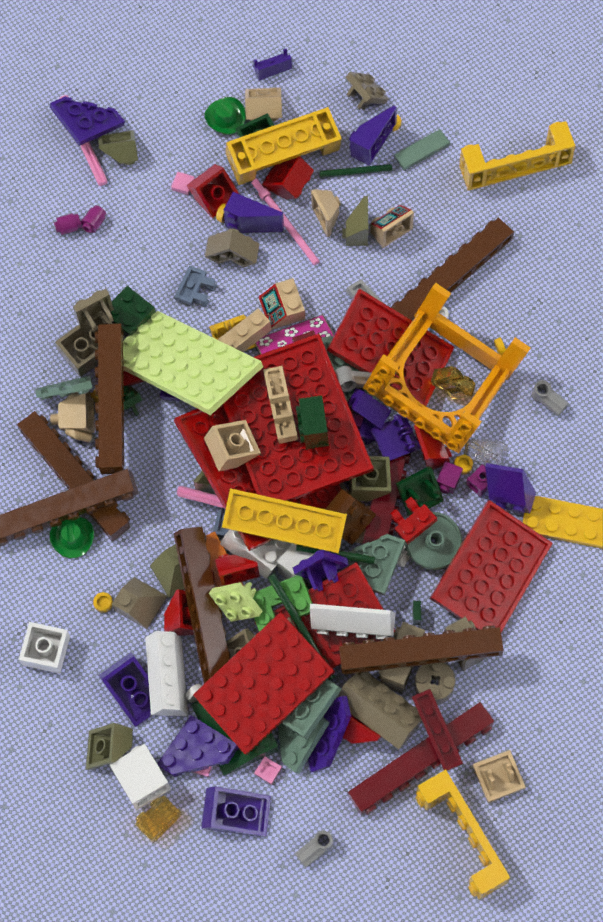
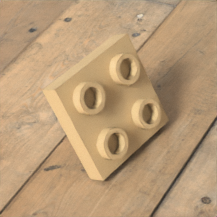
[472,750,526,803]

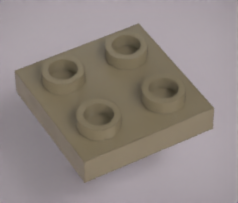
[345,72,389,110]
[73,289,114,331]

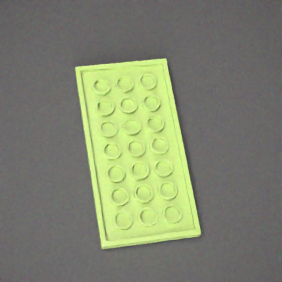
[123,311,263,415]

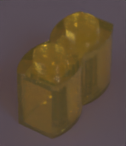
[431,366,476,399]
[135,795,182,844]

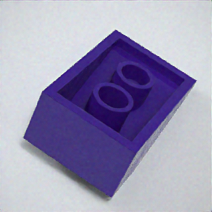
[349,105,397,166]
[223,192,284,233]
[485,463,536,514]
[99,652,151,727]
[201,786,271,837]

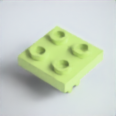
[209,582,262,622]

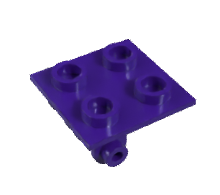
[370,414,421,461]

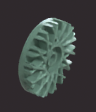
[405,512,462,571]

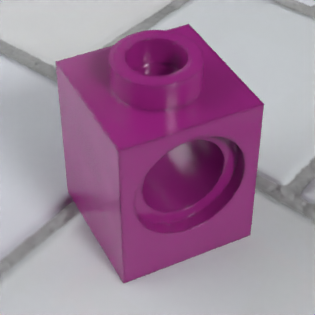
[437,461,463,494]

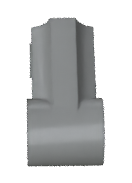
[335,366,371,392]
[532,380,569,416]
[295,830,334,868]

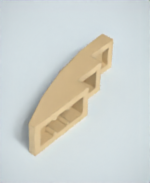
[263,366,298,444]

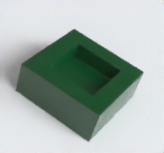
[412,601,421,625]

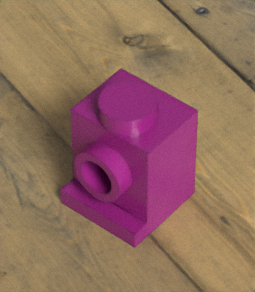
[466,464,488,497]

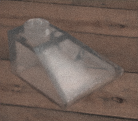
[464,439,509,466]

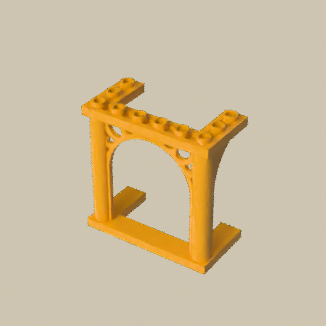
[363,283,531,453]

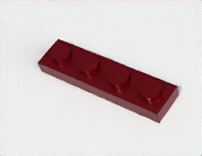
[412,689,463,771]

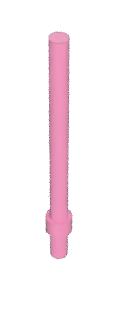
[251,179,320,265]

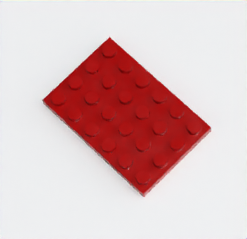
[327,288,454,406]
[429,500,553,632]
[254,562,396,668]
[193,612,335,755]

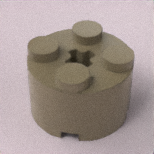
[415,663,455,705]

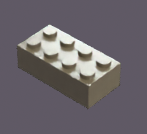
[336,672,422,749]

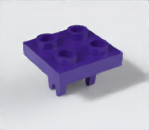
[292,550,349,592]

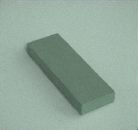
[394,129,450,171]

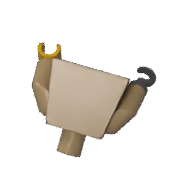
[50,389,98,443]

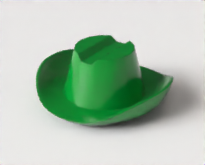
[204,97,246,134]
[50,517,94,558]

